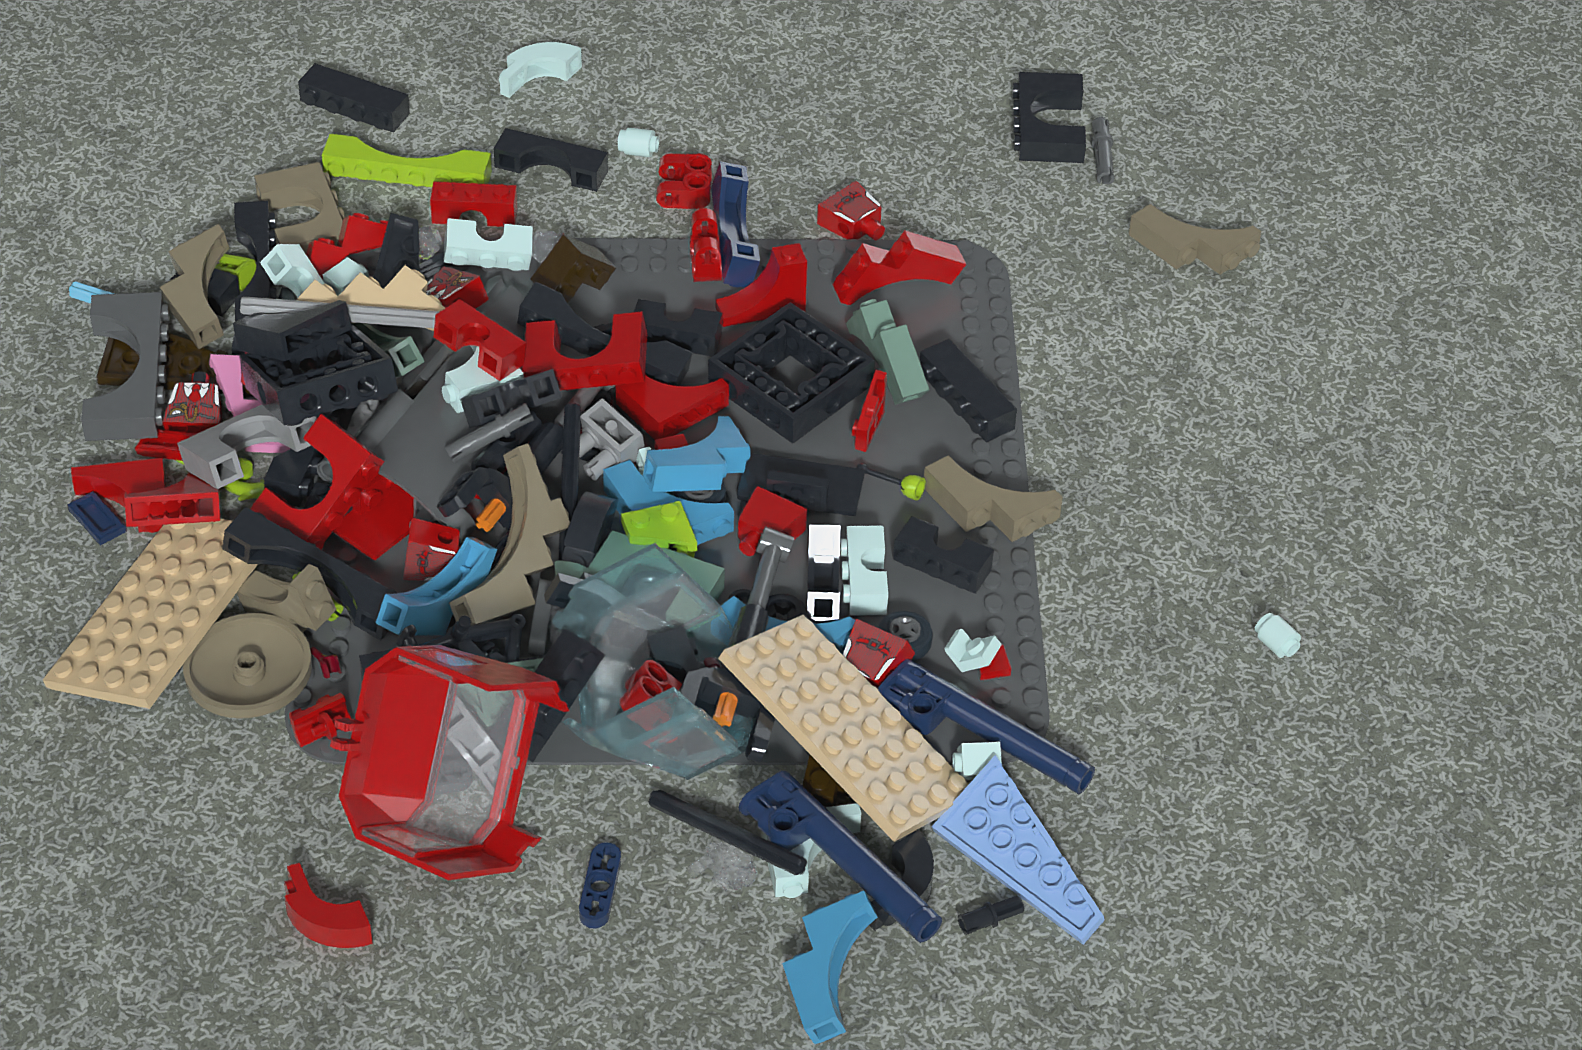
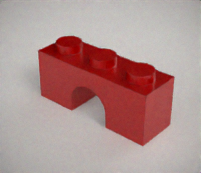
[430,182,518,227]
[433,299,526,381]

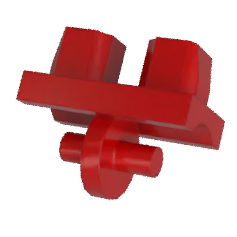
[289,693,351,747]

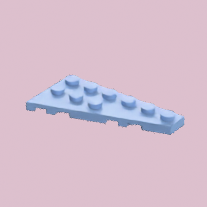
[932,755,1105,945]

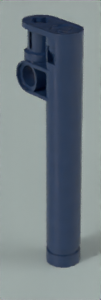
[878,659,1095,795]
[738,770,942,943]

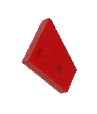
[852,370,887,452]

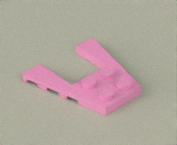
[209,354,310,453]

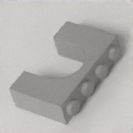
[177,404,317,489]

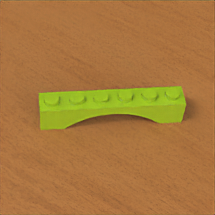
[322,134,492,187]

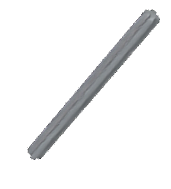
[240,297,440,328]

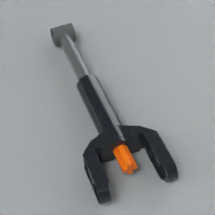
[437,385,616,574]
[667,526,794,764]

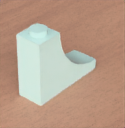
[442,345,524,413]
[761,803,861,898]

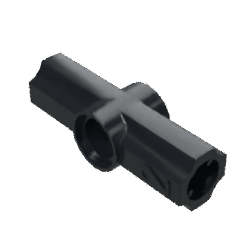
[471,410,542,472]

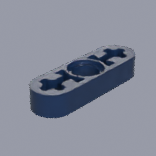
[579,843,621,929]

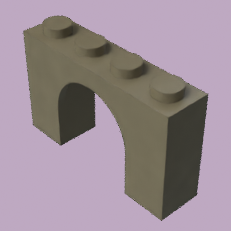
[254,162,345,254]

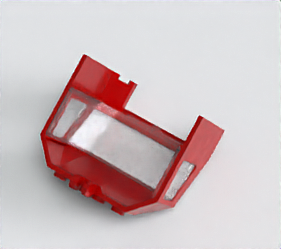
[330,645,570,880]

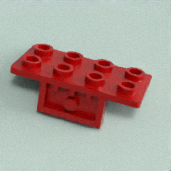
[333,474,414,560]

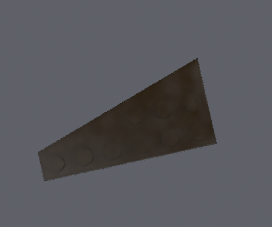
[96,333,253,396]

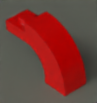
[284,862,373,948]

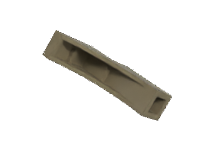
[1129,204,1261,275]
[160,224,230,349]
[924,455,1063,542]
[237,564,336,633]

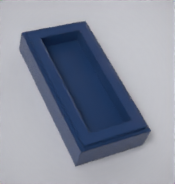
[67,491,127,546]

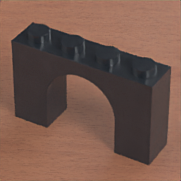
[1012,72,1086,163]

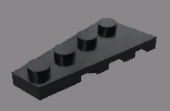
[373,213,420,328]

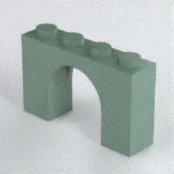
[588,530,725,639]

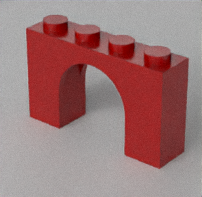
[522,312,647,391]
[250,414,385,550]

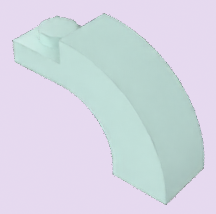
[499,42,582,98]

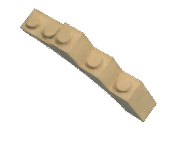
[297,265,445,331]

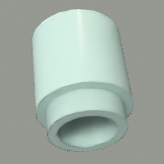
[618,127,659,157]
[1255,613,1301,658]

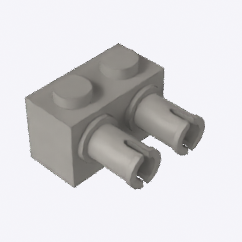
[579,399,645,480]

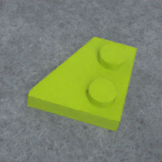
[621,501,697,552]

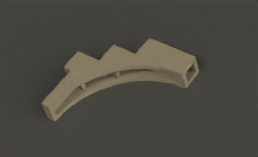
[449,444,570,625]

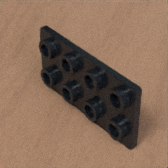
[737,453,865,516]

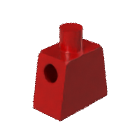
[738,486,807,556]

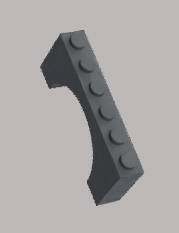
[81,292,170,441]

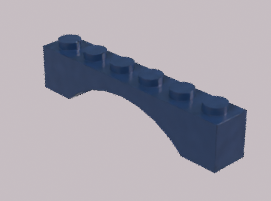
[711,161,760,288]

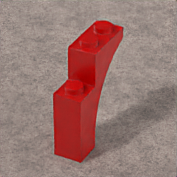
[832,230,966,305]

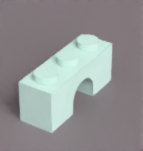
[444,218,533,271]
[260,244,325,298]
[840,526,888,615]

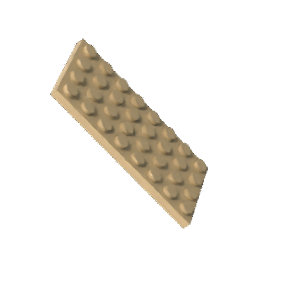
[43,518,258,709]
[718,615,969,842]

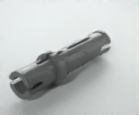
[1091,117,1115,184]
[444,403,534,463]

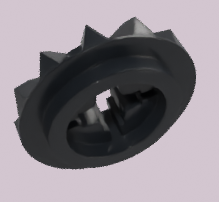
[765,594,807,621]

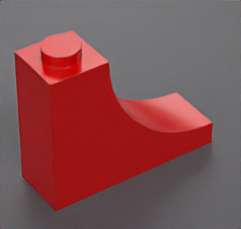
[715,243,807,327]
[616,375,729,440]
[71,458,166,533]
[124,472,221,527]

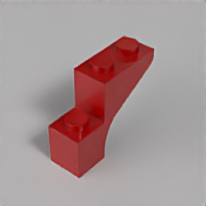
[306,213,388,280]

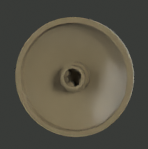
[183,613,312,718]

